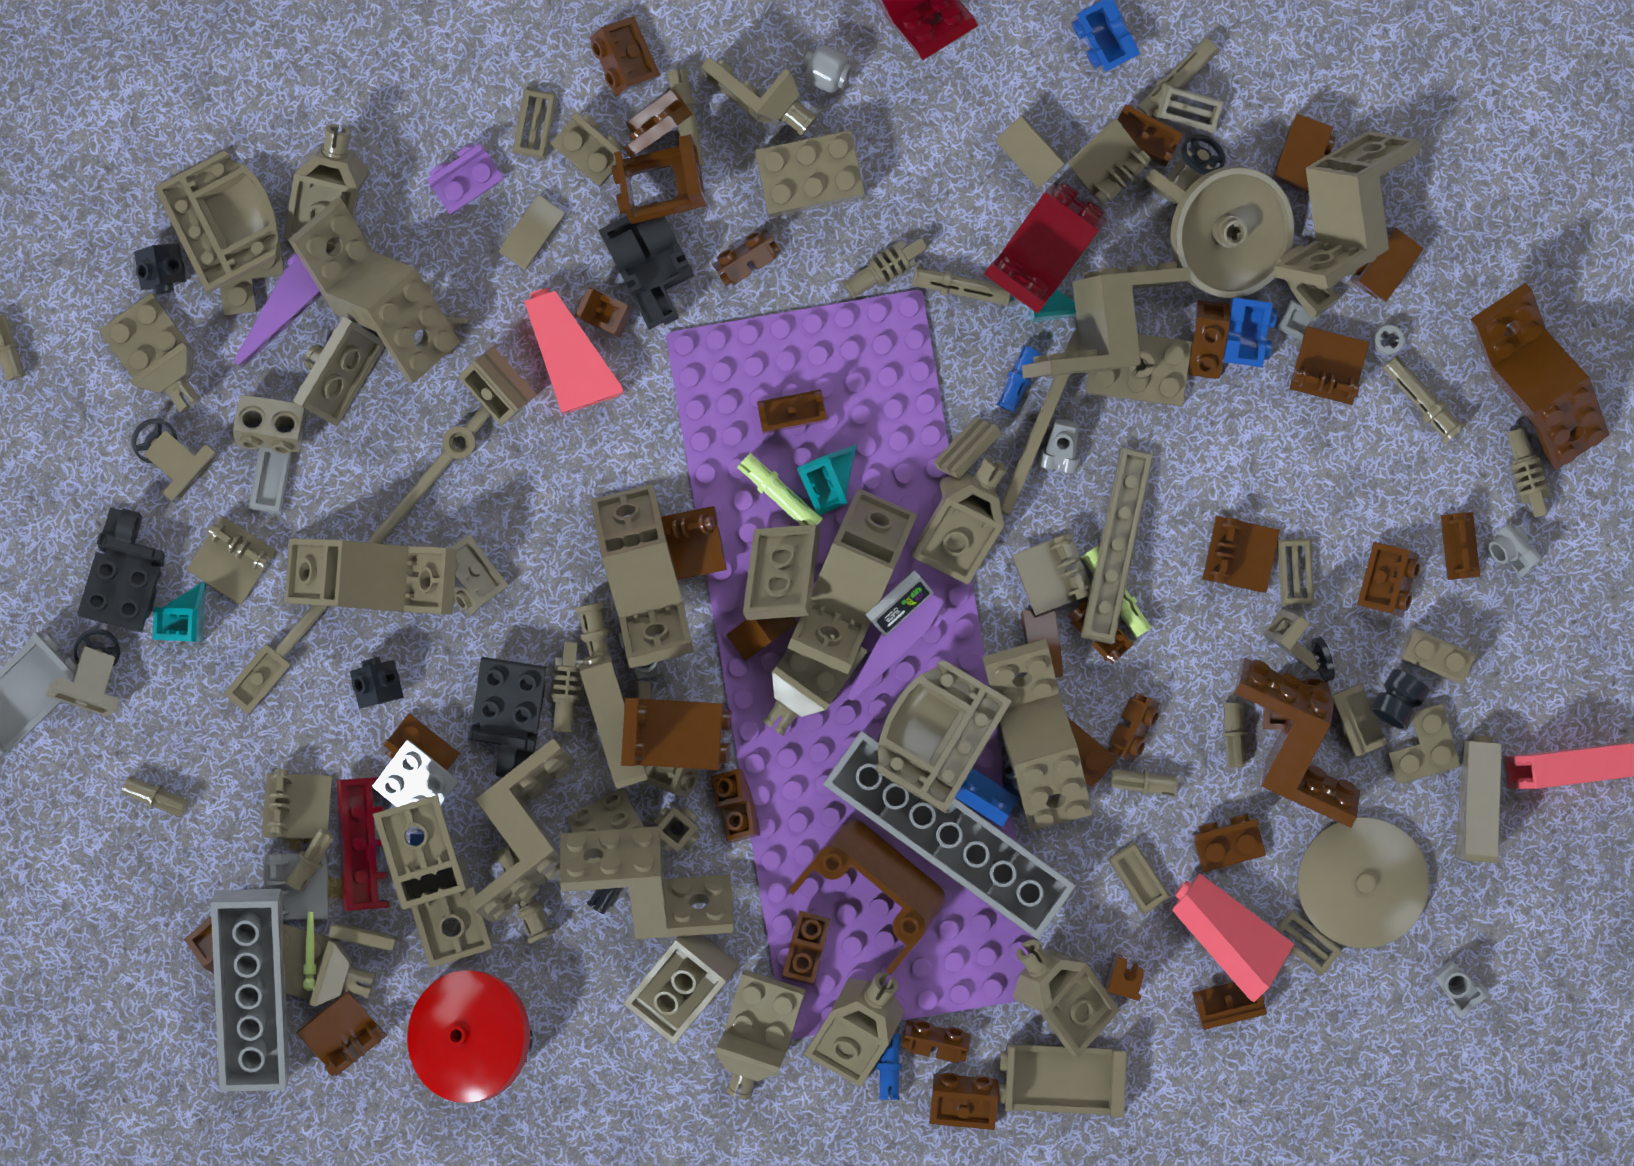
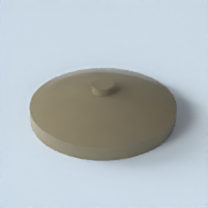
[1170,166,1294,298]
[1297,817,1429,948]

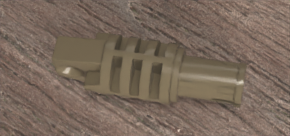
[843,238,928,299]
[1506,427,1550,518]
[551,641,584,733]

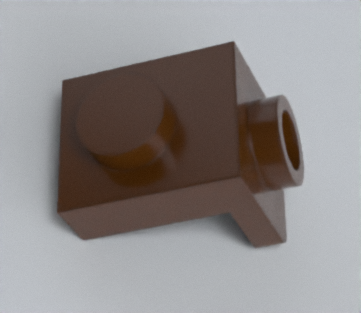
[575,287,634,337]

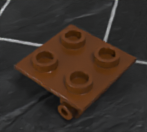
[1289,326,1370,405]
[661,506,727,580]
[1202,516,1280,593]
[296,991,387,1077]

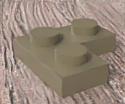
[220,242,285,316]
[1387,704,1461,784]

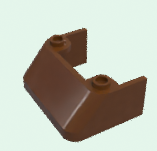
[788,819,946,975]

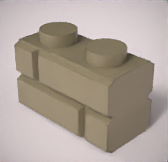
[458,346,536,426]
[1398,628,1476,684]

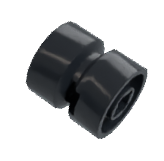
[1370,669,1430,730]

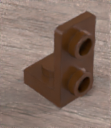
[1188,300,1230,379]

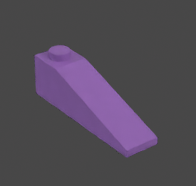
[234,253,322,368]
[847,595,947,701]

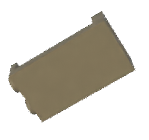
[998,1043,1127,1118]

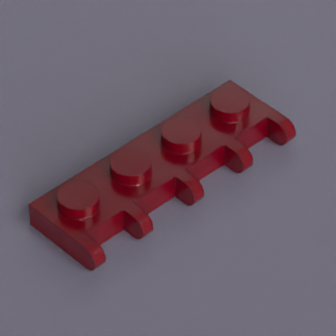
[337,777,390,911]

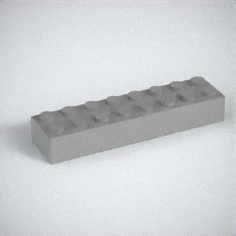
[823,731,1076,940]

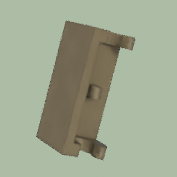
[995,116,1067,189]
[1331,682,1387,757]

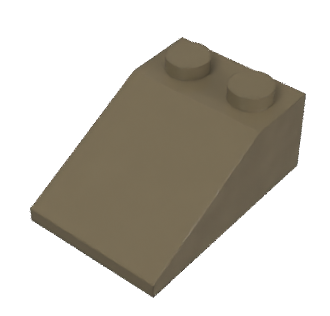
[623,935,740,1045]

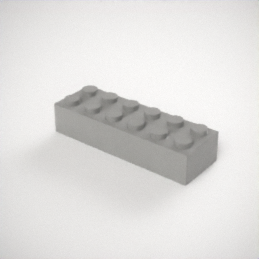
[211,889,290,1092]

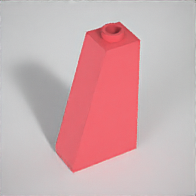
[524,288,625,415]
[1504,743,1634,789]
[1172,873,1294,1002]

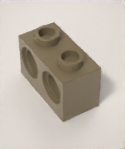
[233,395,307,454]

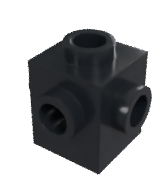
[134,243,186,294]
[350,657,404,709]

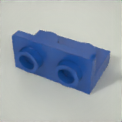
[955,768,1019,827]

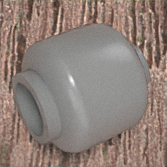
[802,45,853,93]

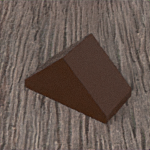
[726,617,798,661]

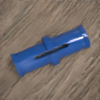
[996,345,1042,413]
[877,1034,902,1100]

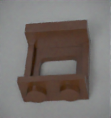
[611,134,707,224]

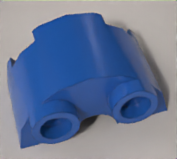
[1071,0,1141,72]
[1223,298,1277,367]

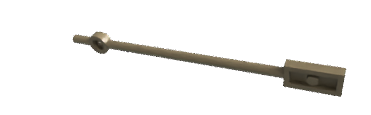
[223,405,491,715]

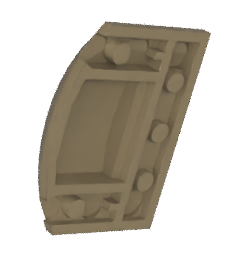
[154,151,279,294]
[876,660,1012,813]

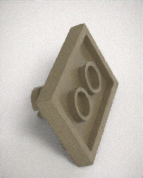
[293,316,385,427]
[1085,334,1192,407]
[743,524,820,620]

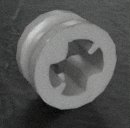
[1373,325,1404,355]

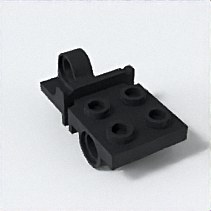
[598,201,694,330]
[77,507,165,633]
[468,657,547,777]

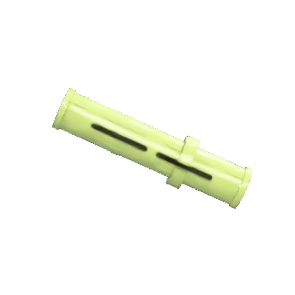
[737,452,823,525]
[1081,546,1152,639]

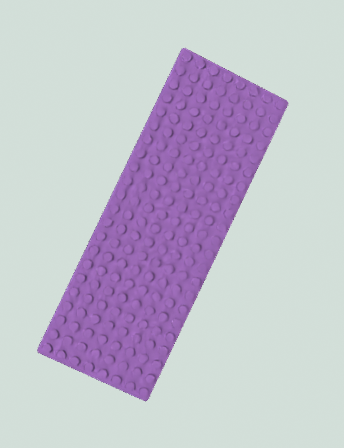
[666,290,1033,1039]

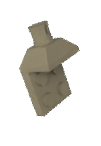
[701,57,817,136]
[283,124,369,250]
[99,292,202,413]
[910,456,1007,585]
[762,635,867,736]
[283,923,376,1007]
[1013,939,1120,1057]
[715,969,806,1100]
[804,972,905,1088]

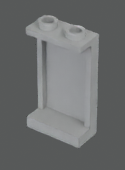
[0,632,78,760]

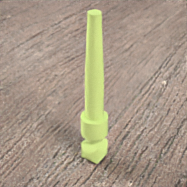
[303,912,316,991]

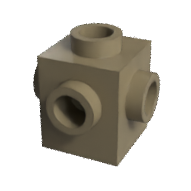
[653,805,700,853]

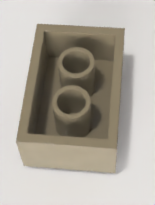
[755,130,865,218]

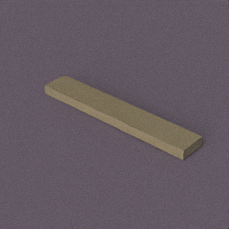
[1000,329,1080,516]
[1081,447,1154,644]

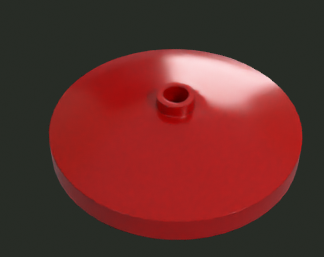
[407,970,530,1103]

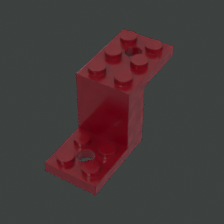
[877,0,978,61]
[984,182,1107,314]

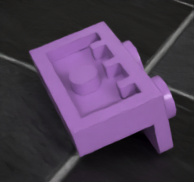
[427,143,504,215]

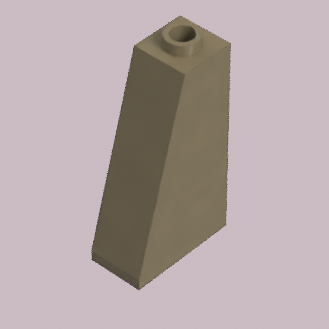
[579,653,648,789]
[1454,735,1502,863]

